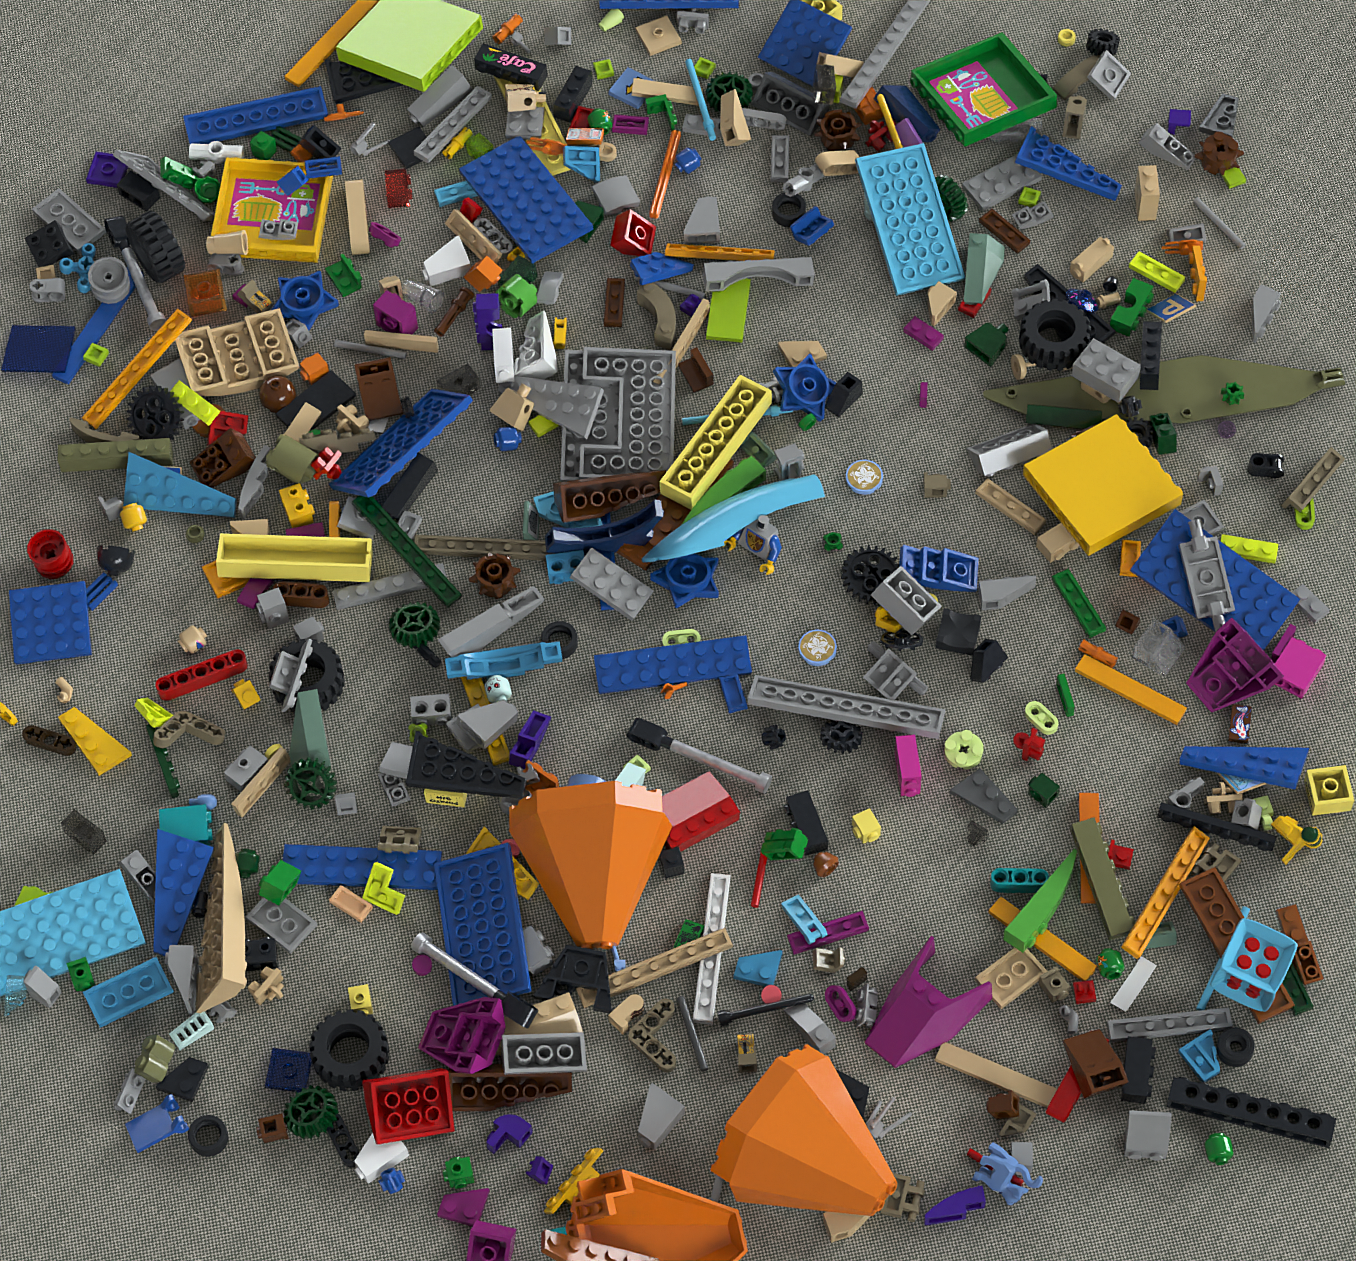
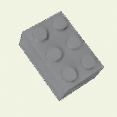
[1072,338,1141,403]
[871,566,942,635]

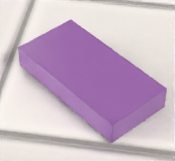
[895,118,926,148]

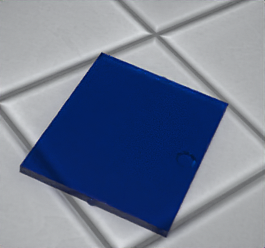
[1,325,76,373]

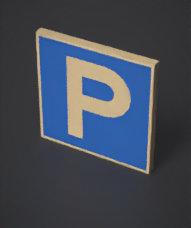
[1146,293,1196,323]

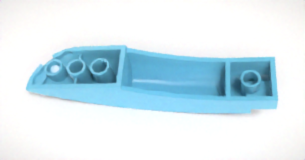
[642,474,825,562]

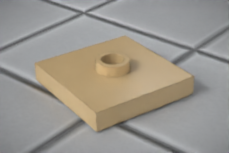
[635,16,682,56]

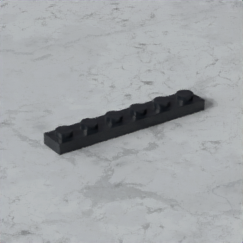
[1157,802,1277,852]

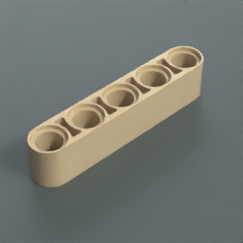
[345,179,370,255]

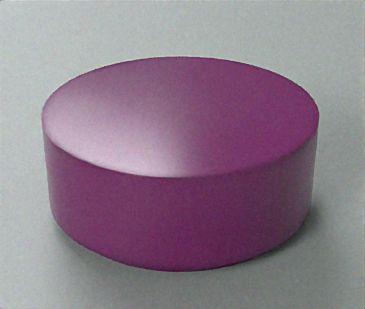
[412,955,433,976]

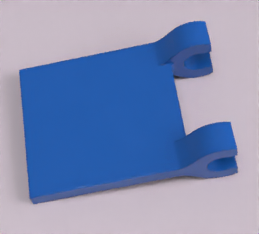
[125,1094,189,1153]

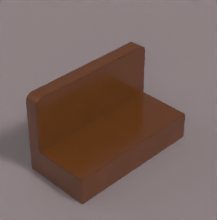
[678,347,714,393]

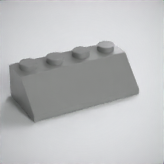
[966,424,1052,477]
[500,1032,587,1075]

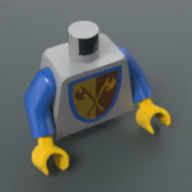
[722,515,782,575]

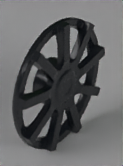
[880,630,923,651]

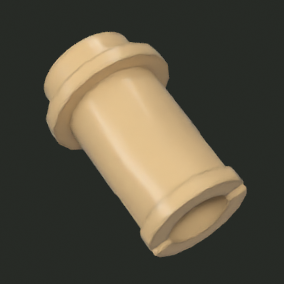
[1096,292,1121,309]

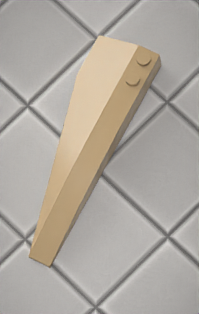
[196,823,247,1013]

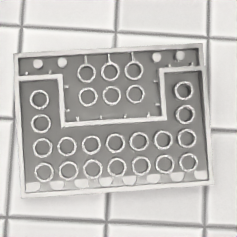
[560,347,676,482]

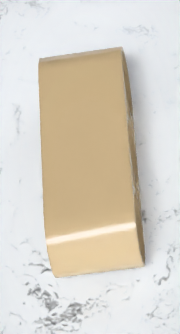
[815,150,859,176]

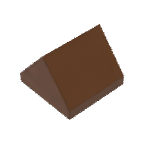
[1115,609,1140,635]

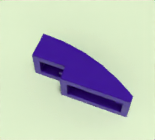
[509,710,551,769]
[924,1185,986,1226]

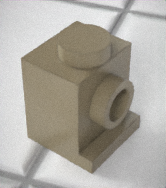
[923,472,951,498]
[1039,966,1070,1003]

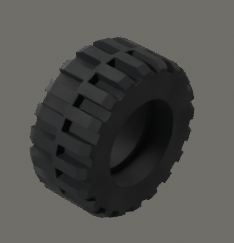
[125,211,186,283]
[1019,299,1091,371]
[269,639,345,713]
[309,1009,389,1091]

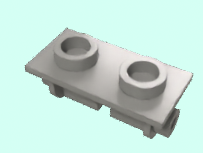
[855,983,878,1028]
[113,1068,145,1114]

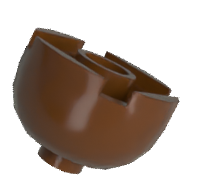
[259,376,297,413]

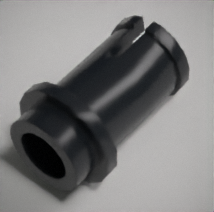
[191,891,208,918]

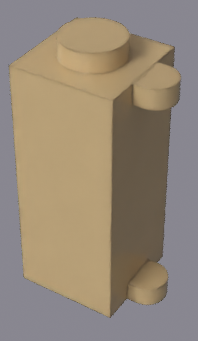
[815,52,864,82]
[1070,236,1114,282]

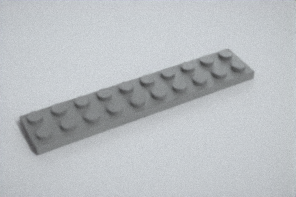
[747,675,946,739]

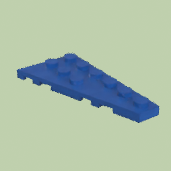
[1015,126,1122,201]
[1179,746,1309,790]
[153,829,214,956]

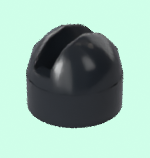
[1103,276,1118,292]

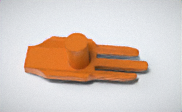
[324,104,364,122]
[526,137,567,156]
[1161,239,1203,255]

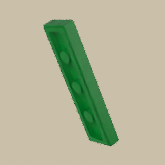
[1052,568,1106,638]

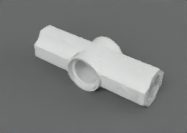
[189,141,244,164]

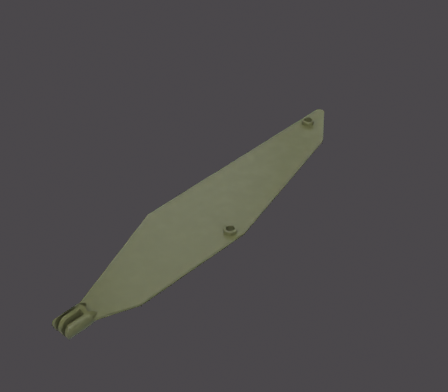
[983,355,1345,423]

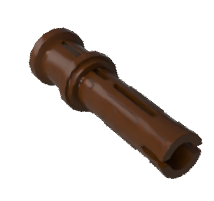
[434,287,474,337]

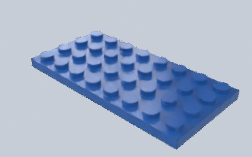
[459,136,593,264]
[329,389,473,498]
[1130,509,1300,651]
[434,842,531,1006]

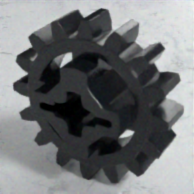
[820,720,863,754]

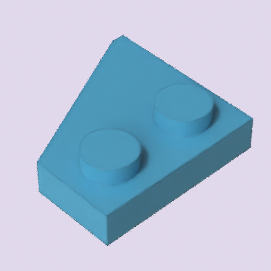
[563,146,600,183]
[734,950,783,987]
[1178,1029,1220,1083]

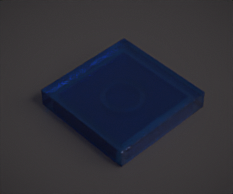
[265,1048,312,1093]

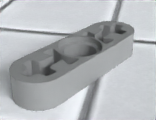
[742,108,787,130]
[474,218,513,258]

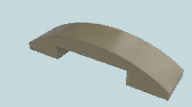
[1053,55,1100,100]
[69,417,140,443]

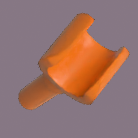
[660,682,687,699]

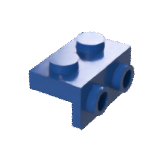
[790,206,834,246]

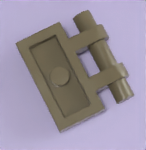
[378,826,422,854]
[1190,843,1242,883]
[881,1173,925,1222]

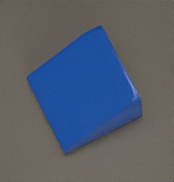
[1161,615,1188,640]

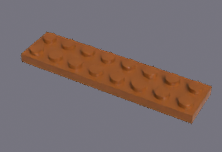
[616,459,734,571]
[1179,867,1295,1024]

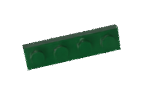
[145,724,181,799]

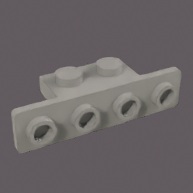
[269,639,313,712]

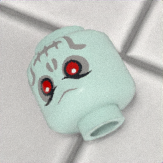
[485,675,512,703]

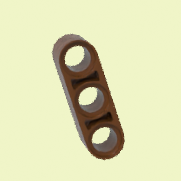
[273,581,329,608]

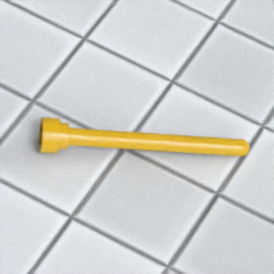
[877,94,903,149]

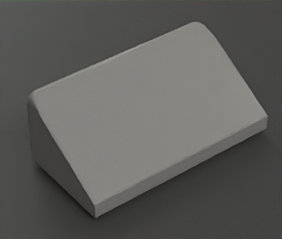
[1166,223,1206,245]

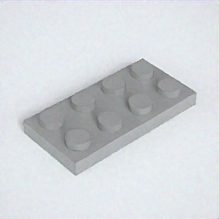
[962,154,1042,212]
[32,188,106,254]
[570,548,654,621]

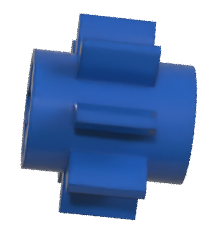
[378,1168,405,1194]

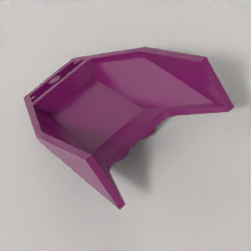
[865,936,993,1068]

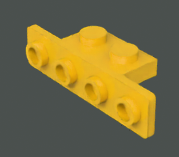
[543,1148,603,1214]

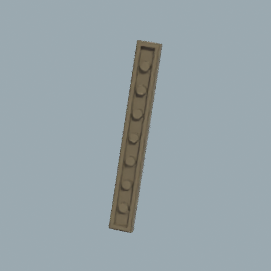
[414,535,554,561]

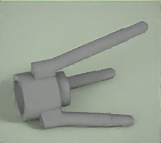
[349,122,390,157]
[865,1097,912,1140]

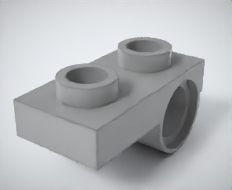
[1167,777,1205,810]

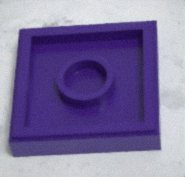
[86,151,128,188]

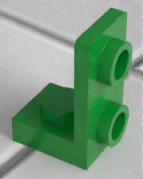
[645,94,677,132]

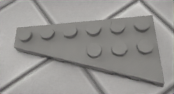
[113,149,215,222]
[497,376,604,440]

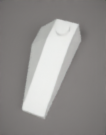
[514,311,557,380]

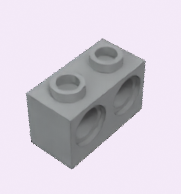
[410,694,451,726]

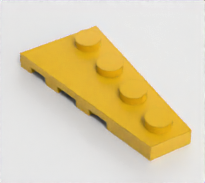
[58,707,132,776]
[466,826,539,900]

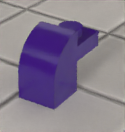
[486,1114,533,1154]

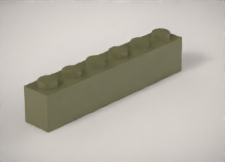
[58,438,173,472]
[1070,817,1135,941]

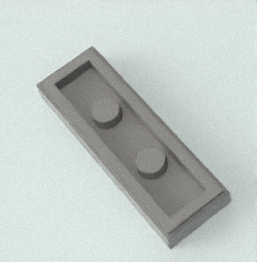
[770,135,789,183]

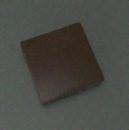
[847,967,867,991]

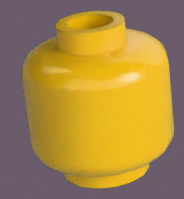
[120,503,147,532]

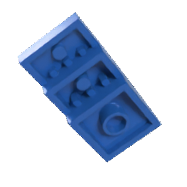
[899,545,979,592]

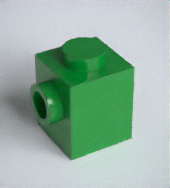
[250,131,277,160]

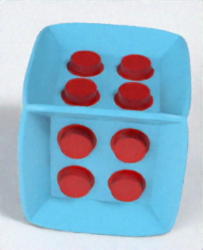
[1210,918,1298,1012]

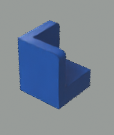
[277,166,309,196]

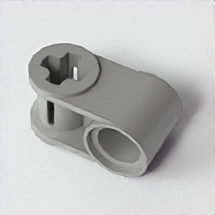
[207,253,244,276]
[29,278,65,303]

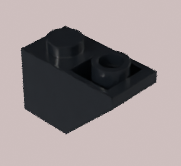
[825,372,863,417]
[970,639,1008,683]

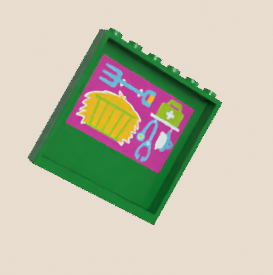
[910,32,1057,147]

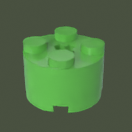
[495,274,537,318]

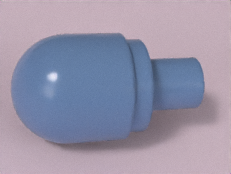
[189,794,217,810]

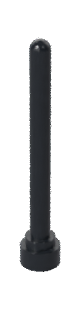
[717,994,814,1027]

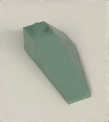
[964,233,1005,305]
[289,689,331,771]

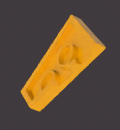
[1188,246,1207,301]

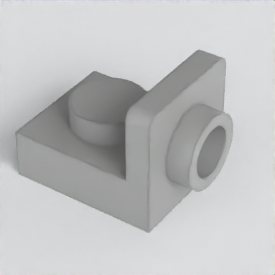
[286,318,312,348]
[1197,466,1223,496]

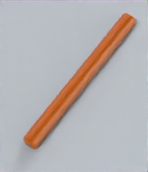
[649,130,681,219]

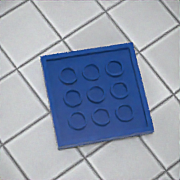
[758,0,852,89]
[9,581,92,665]

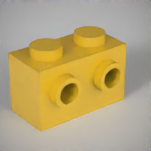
[279,483,315,528]

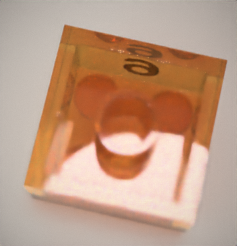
[183,269,227,317]

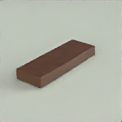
[979,209,1031,254]
[604,278,625,327]

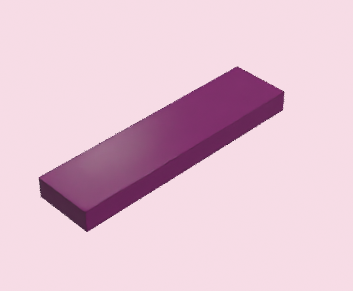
[787,911,869,955]

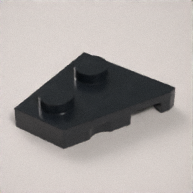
[156,1057,209,1102]

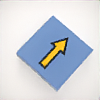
[608,67,654,109]

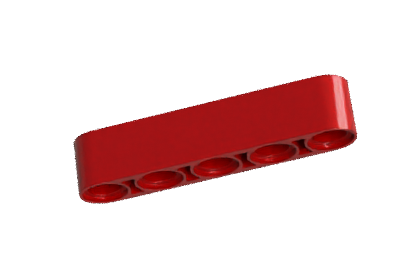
[155,649,248,701]
[1046,1030,1110,1123]

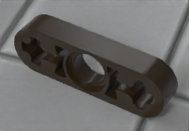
[22,725,77,756]

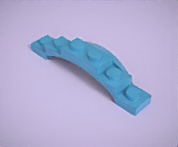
[445,641,563,680]

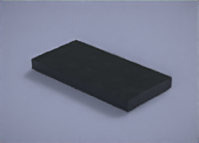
[276,370,356,431]

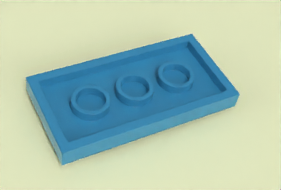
[83,957,174,1028]

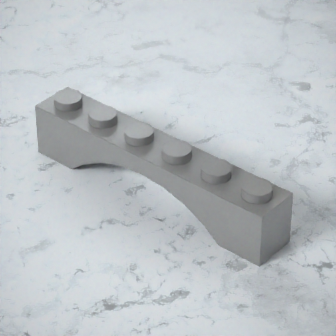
[702,257,815,292]

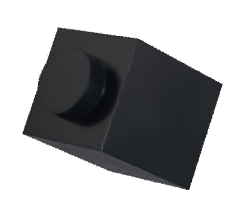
[660,847,684,879]

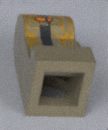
[237,279,273,314]
[737,1033,757,1073]

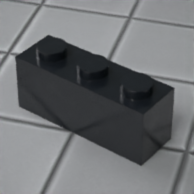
[553,66,592,123]
[783,790,828,856]
[1121,1036,1156,1104]

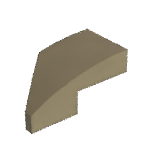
[999,1104,1037,1137]

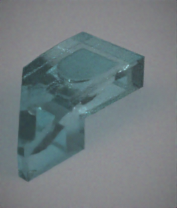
[4,975,27,1016]

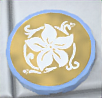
[846,460,883,495]
[798,629,837,666]

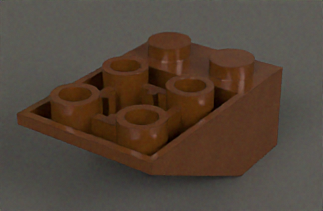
[354,357,403,421]
[189,428,256,488]
[1062,1029,1129,1099]

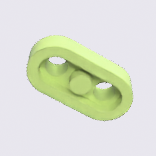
[662,629,701,646]
[1025,701,1058,735]

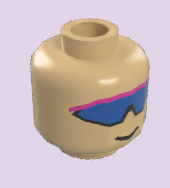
[178,625,207,654]

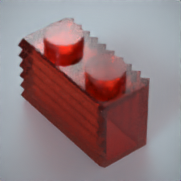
[385,168,413,209]

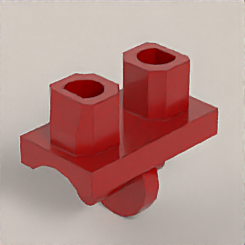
[865,120,897,151]
[310,447,342,480]
[1013,727,1045,761]

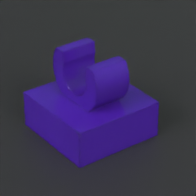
[680,294,701,317]
[526,1156,553,1185]

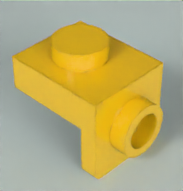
[875,606,903,633]
[231,679,261,710]

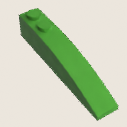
[682,456,766,524]
[1003,849,1077,953]

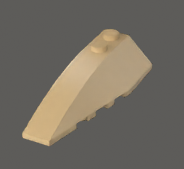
[496,992,583,1056]

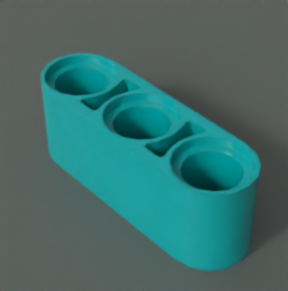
[990,868,1049,893]

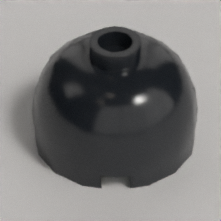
[97,545,135,576]

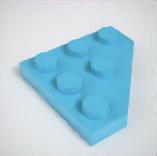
[533,491,603,528]

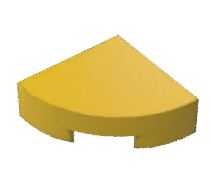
[0,702,18,726]

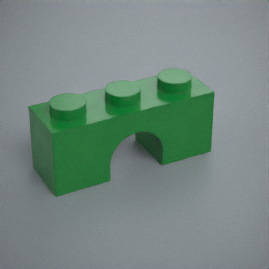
[1110,278,1154,337]

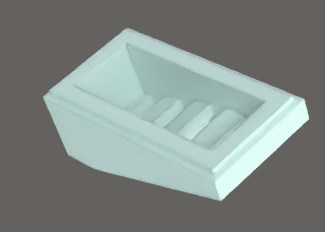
[169,1011,214,1050]

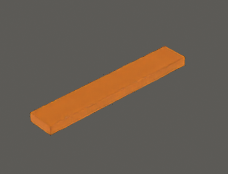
[1079,793,1099,904]

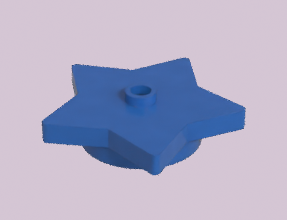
[271,271,339,331]
[773,354,836,422]
[650,554,719,608]

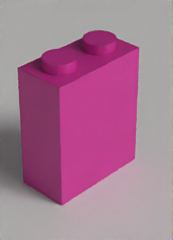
[1275,637,1326,699]
[894,734,922,797]

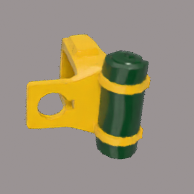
[1271,815,1323,865]

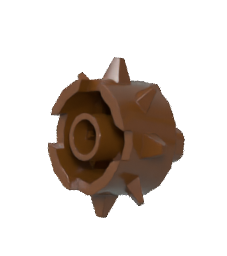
[814,109,862,151]
[1195,132,1244,175]
[469,552,521,599]

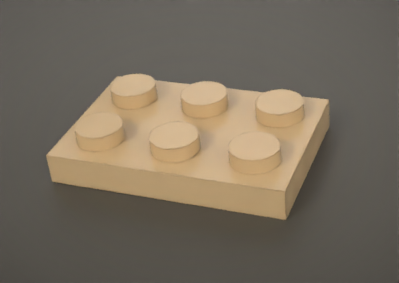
[975,948,1048,1009]

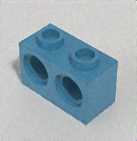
[546,550,584,584]

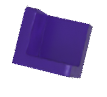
[1168,109,1191,135]

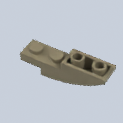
[299,428,376,453]

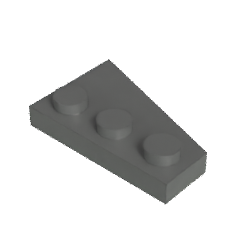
[1199,93,1239,138]

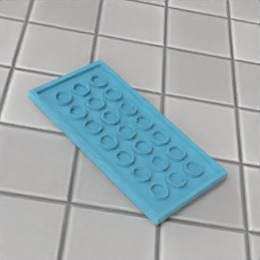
[855,143,965,296]
[0,869,146,996]

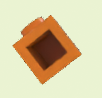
[299,352,329,385]

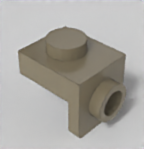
[813,947,845,973]

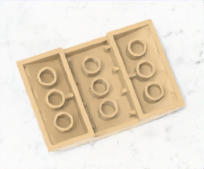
[175,308,300,396]

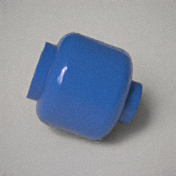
[675,147,702,174]
[493,426,522,452]

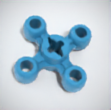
[59,243,96,293]

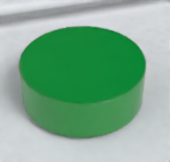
[798,413,817,431]

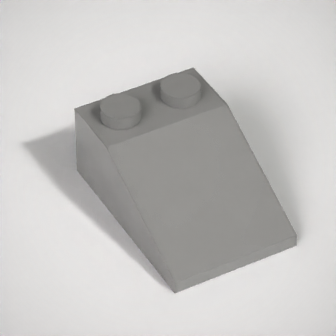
[165,945,199,1017]
[1124,1110,1172,1161]

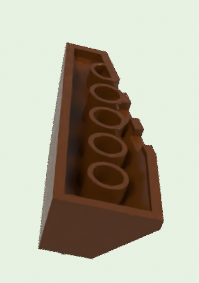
[553,470,666,523]
[448,1064,572,1111]

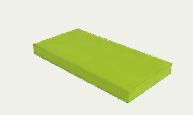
[706,278,751,343]

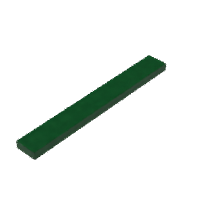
[352,496,462,608]

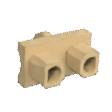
[336,404,369,434]
[1204,782,1243,815]
[248,966,284,1005]

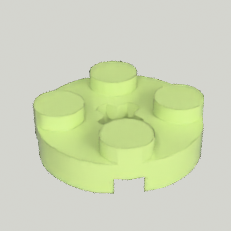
[944,730,983,769]

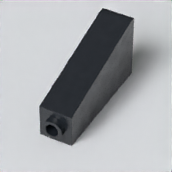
[382,452,438,521]

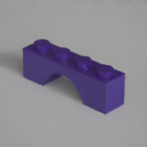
[473,293,503,351]

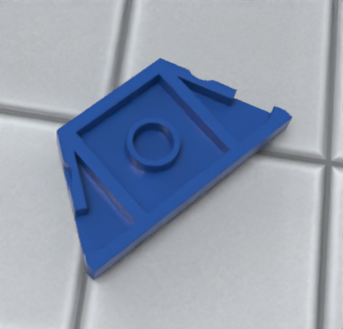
[630,252,694,285]

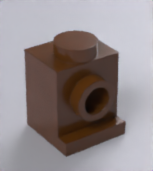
[986,1090,1019,1120]
[256,1113,289,1143]

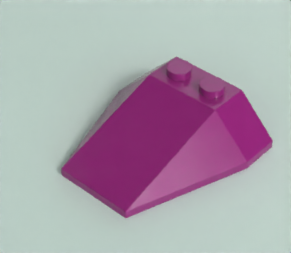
[1186,618,1284,712]
[418,997,506,1074]

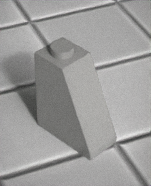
[683,196,720,245]
[456,700,518,750]
[638,1083,685,1150]

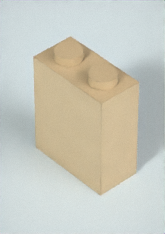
[1135,165,1160,221]

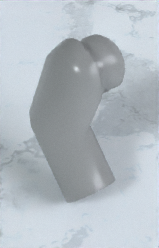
[1059,1005,1079,1035]

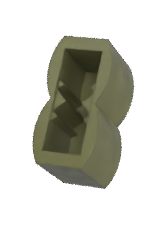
[134,1034,175,1083]

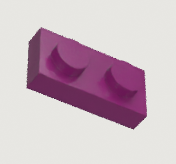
[904,316,944,351]

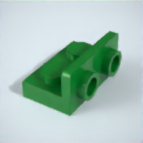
[160,156,199,190]
[325,253,362,297]

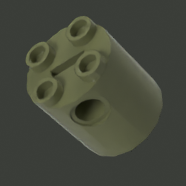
[265,434,318,484]

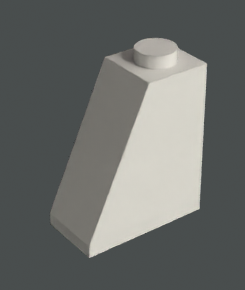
[422,236,471,286]
[492,328,515,383]
[354,1133,409,1184]

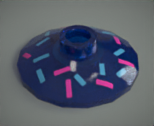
[1066,288,1099,312]

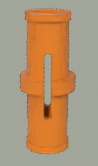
[492,14,523,44]
[1078,639,1118,668]

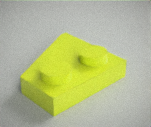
[134,697,173,728]

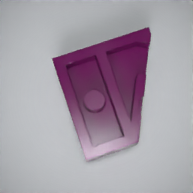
[437,1188,490,1227]

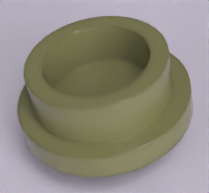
[186,525,205,543]

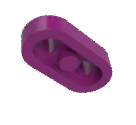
[368,222,401,248]
[825,985,857,1022]

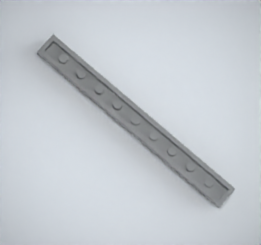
[840,0,931,108]

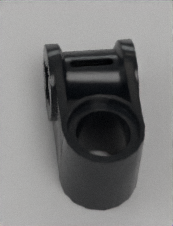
[1247,453,1284,479]

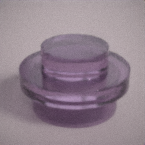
[1217,420,1236,439]

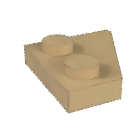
[778,341,827,367]

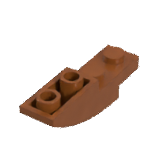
[1276,904,1324,985]

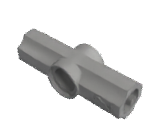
[783,164,825,197]

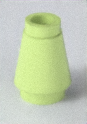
[598,9,624,32]

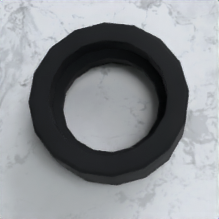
[772,192,806,227]
[541,621,578,659]
[188,1115,228,1157]

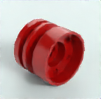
[27,529,74,579]

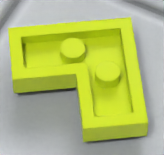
[362,862,405,915]

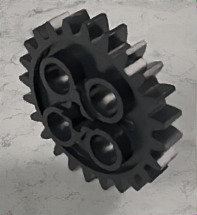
[126,386,184,440]
[841,545,899,605]

